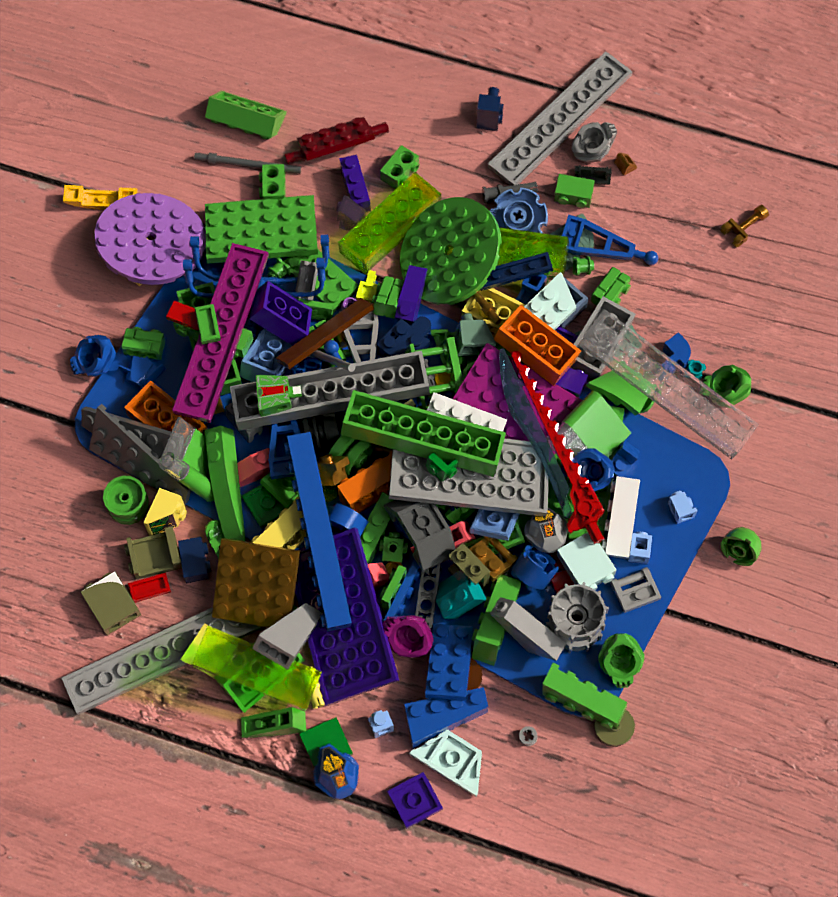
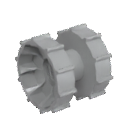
[546,582,609,653]

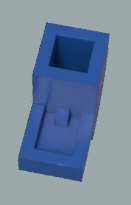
[516,274,547,305]
[658,332,691,377]
[327,503,368,537]

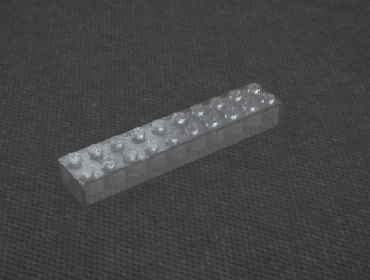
[578,309,759,460]

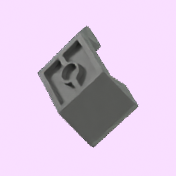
[384,500,456,572]

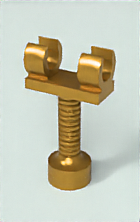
[720,205,769,248]

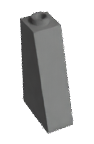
[490,597,566,661]
[252,603,323,670]

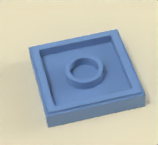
[470,509,519,541]

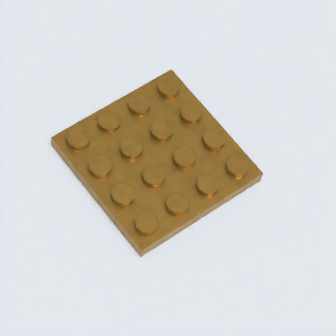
[212,538,300,627]

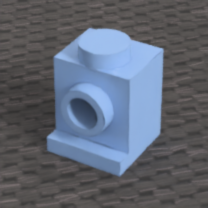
[668,491,697,524]
[628,532,652,564]
[368,710,394,738]

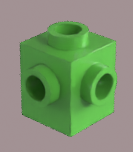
[380,532,408,562]

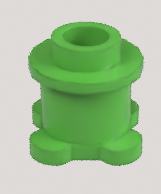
[572,256,594,276]
[268,257,291,278]

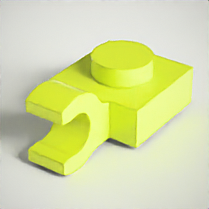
[356,270,378,303]

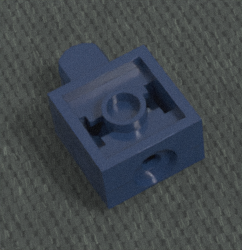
[376,316,431,358]

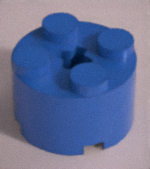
[511,545,559,592]

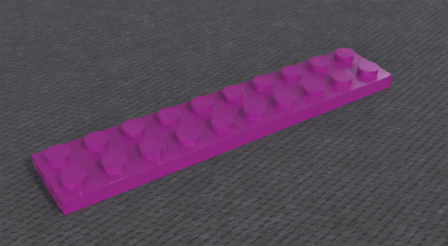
[172,243,269,423]

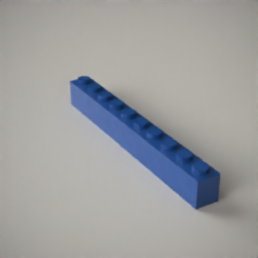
[284,432,352,632]

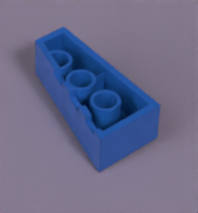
[404,687,488,749]

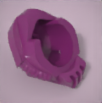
[382,615,433,658]

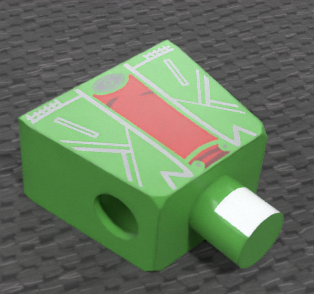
[256,375,302,417]

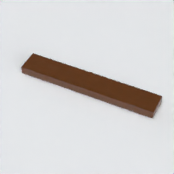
[276,298,374,369]

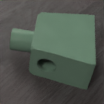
[455,313,496,356]

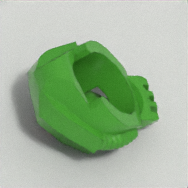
[701,364,752,406]
[598,633,645,688]

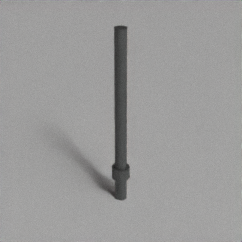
[194,152,302,174]

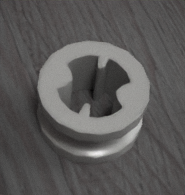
[519,726,538,746]

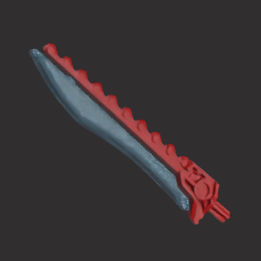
[500,348,605,544]

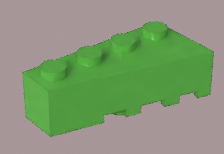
[472,575,522,666]
[543,662,628,729]

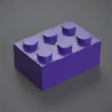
[249,281,312,346]

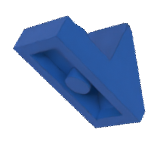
[611,441,640,478]

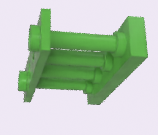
[405,337,463,410]

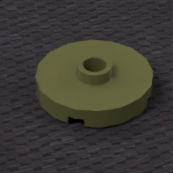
[594,710,635,747]

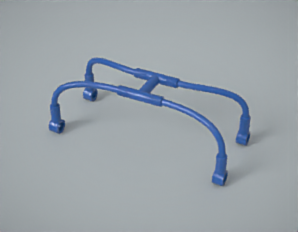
[183,234,330,298]

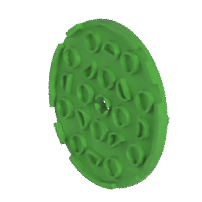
[400,197,502,305]

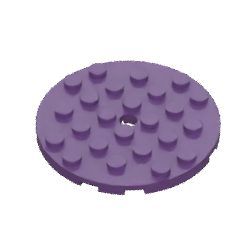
[95,193,206,285]

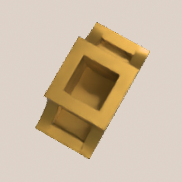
[316,454,350,486]

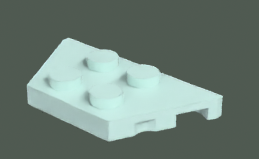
[524,272,576,330]
[410,730,482,797]

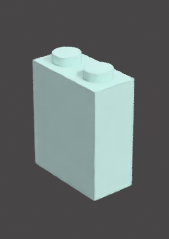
[556,532,616,590]

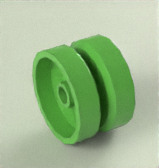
[329,435,375,479]
[103,476,150,525]

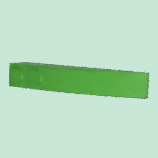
[205,426,246,542]

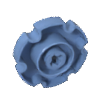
[490,188,548,247]

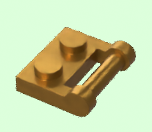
[469,536,518,582]

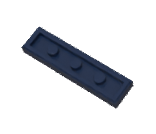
[480,252,553,291]

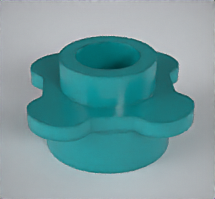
[684,360,706,380]

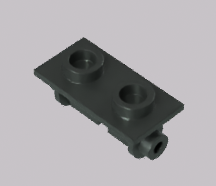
[574,165,612,185]

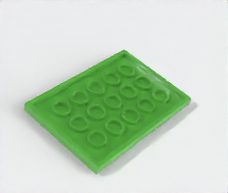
[205,195,318,263]

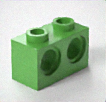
[380,145,420,190]
[259,164,286,199]

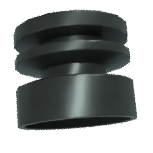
[300,412,339,452]

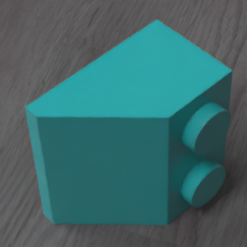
[436,570,487,619]

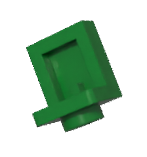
[426,452,458,482]

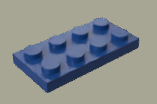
[425,624,474,701]

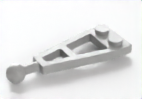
[339,310,379,363]

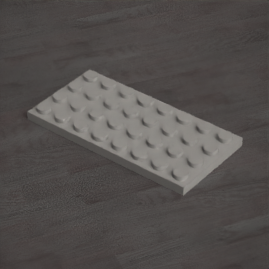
[389,439,549,516]

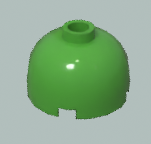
[721,527,762,566]

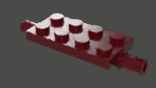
[284,117,389,165]

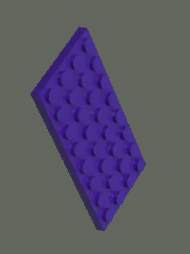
[295,528,399,706]

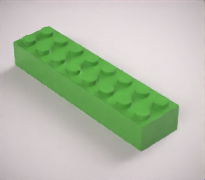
[341,390,506,477]

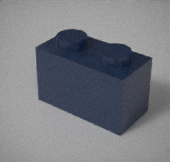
[178,537,212,584]

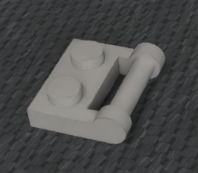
[610,567,661,613]

